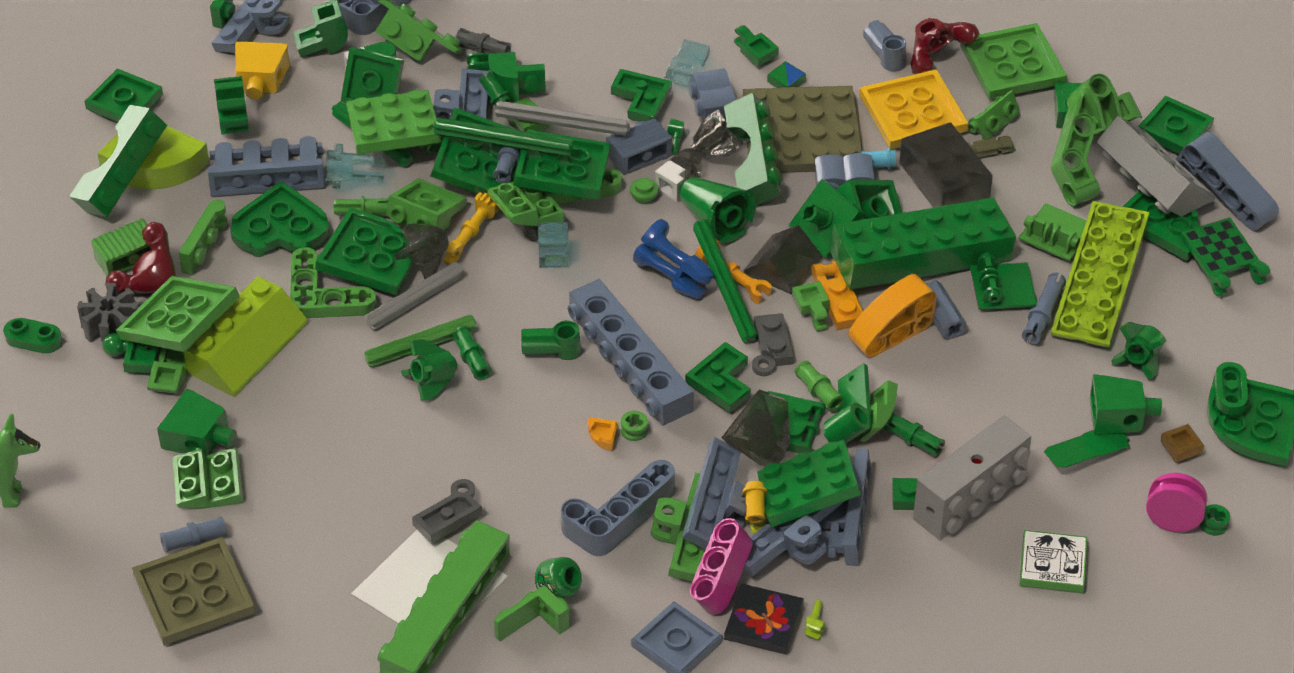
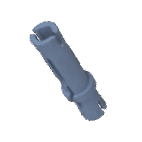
[1022,272,1066,344]

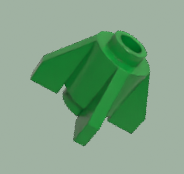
[1111,322,1167,380]
[401,339,457,401]

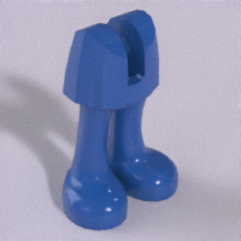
[633,219,715,299]

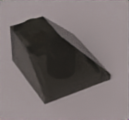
[721,389,790,466]

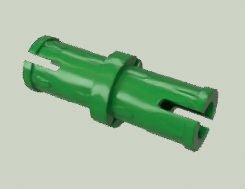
[452,326,492,381]
[883,412,945,457]

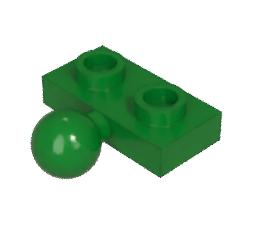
[102,333,160,373]

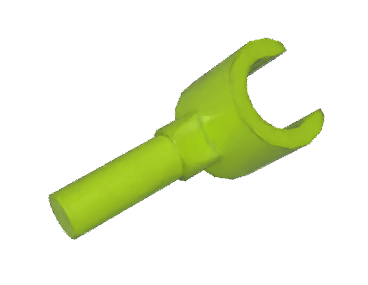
[804,600,826,640]

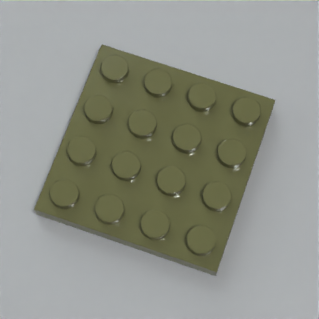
[743,85,861,173]

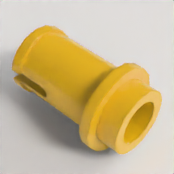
[742,481,768,524]

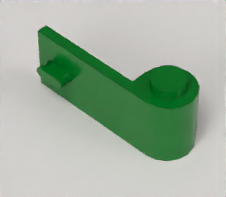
[824,363,872,444]

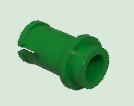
[479,71,511,106]

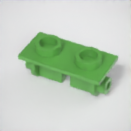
[968,90,1020,140]

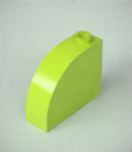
[97,126,210,189]

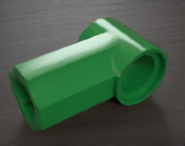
[521,320,581,360]

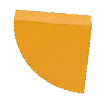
[588,417,618,451]

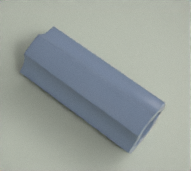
[926,280,966,340]

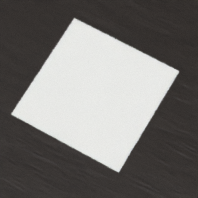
[351,530,508,623]

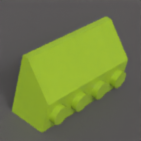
[184,276,308,397]

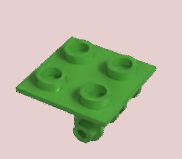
[1018,203,1086,262]

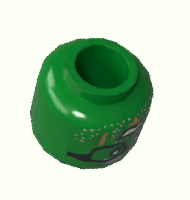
[535,557,582,599]

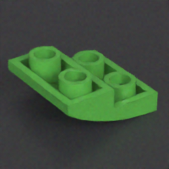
[487,182,564,226]
[173,448,244,509]

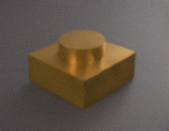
[1160,424,1204,462]

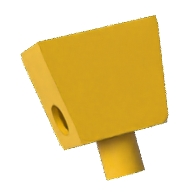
[235,41,290,100]

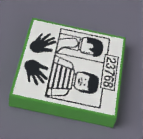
[1019,530,1087,593]

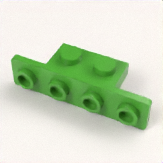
[375,0,465,62]

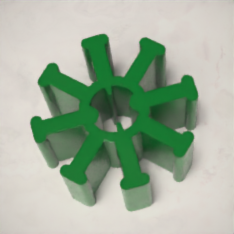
[214,76,249,135]

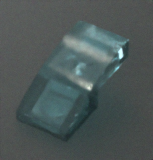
[664,39,711,87]

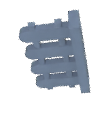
[208,136,325,196]
[786,449,872,565]

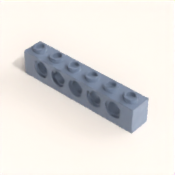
[567,279,694,426]

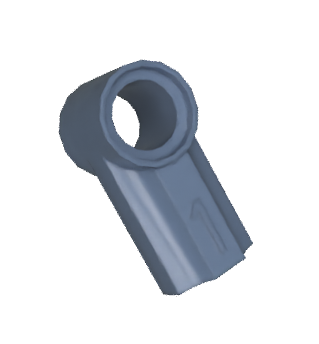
[863,20,906,71]

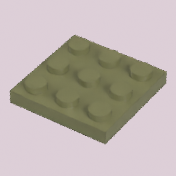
[132,537,256,646]

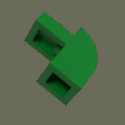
[293,0,348,57]
[488,53,546,101]

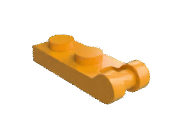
[811,260,863,331]

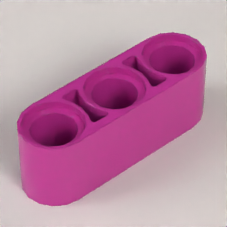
[690,518,753,615]

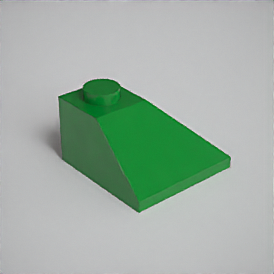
[837,180,902,220]

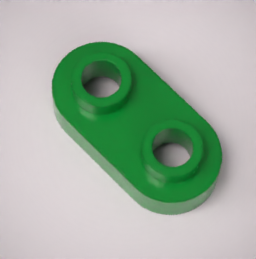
[3,318,62,354]
[1214,362,1248,416]

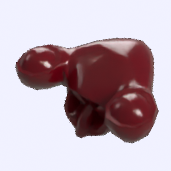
[910,18,980,74]
[105,222,176,295]

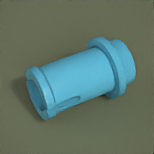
[861,148,896,170]

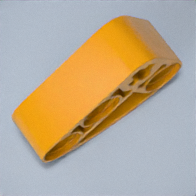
[848,274,937,357]

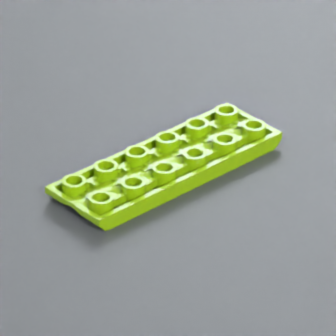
[1051,201,1149,348]

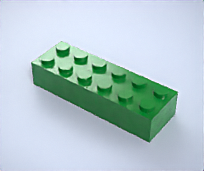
[829,197,1016,290]

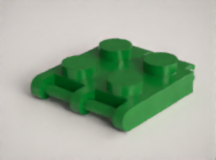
[743,391,826,453]

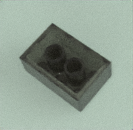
[899,122,993,208]

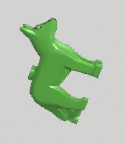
[0,413,41,508]

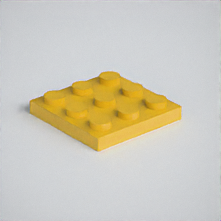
[859,69,968,150]

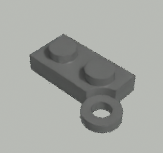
[752,313,793,376]
[412,479,482,544]

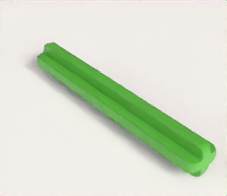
[364,314,477,367]

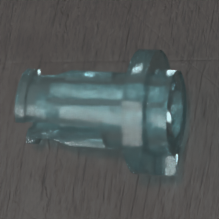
[325,143,385,189]

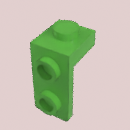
[494,585,570,641]

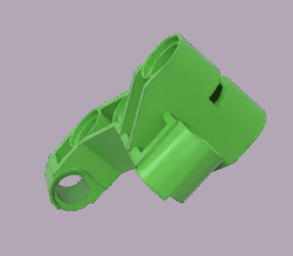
[1051,73,1143,206]

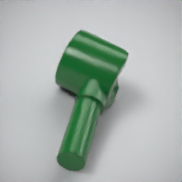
[667,119,685,156]

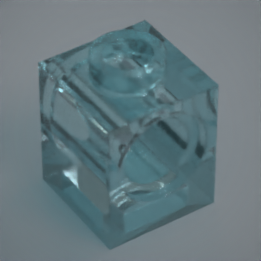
[538,222,568,268]

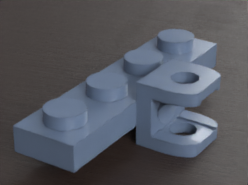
[212,0,290,53]
[433,68,489,119]
[682,437,746,550]
[743,501,844,577]

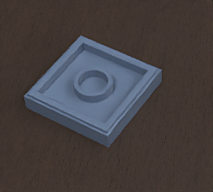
[631,601,723,673]

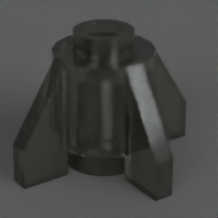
[691,109,744,160]
[394,223,449,279]

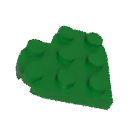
[230,181,330,257]

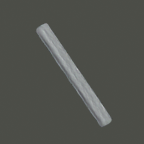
[495,101,630,136]

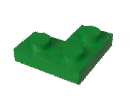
[611,69,672,122]
[685,342,751,413]

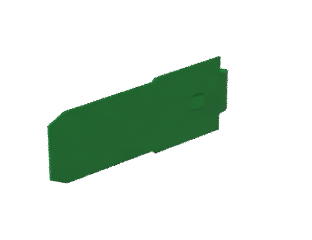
[1044,430,1130,468]

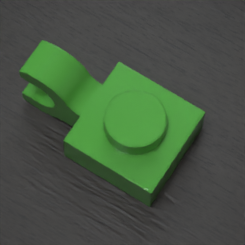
[792,281,830,331]

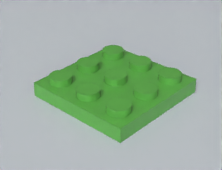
[960,23,1067,99]
[346,90,441,155]
[116,276,240,352]

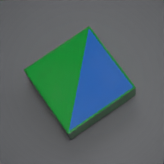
[767,61,806,88]

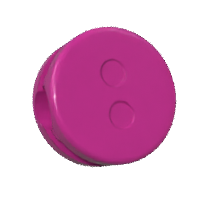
[1146,473,1208,532]

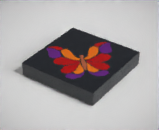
[724,584,804,655]

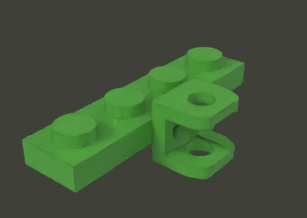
[650,472,705,582]

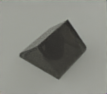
[744,225,823,295]

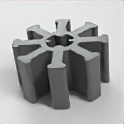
[77,283,138,343]

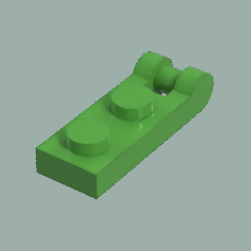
[178,199,228,275]

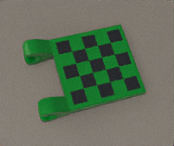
[1180,217,1270,296]

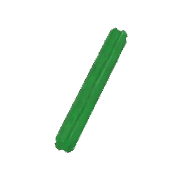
[434,118,573,156]
[693,219,757,343]

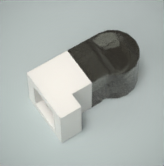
[655,148,702,202]

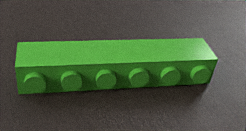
[377,520,510,673]

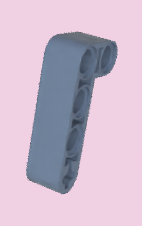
[330,0,412,35]
[1176,132,1279,230]
[561,460,675,556]

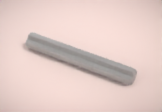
[365,262,464,330]

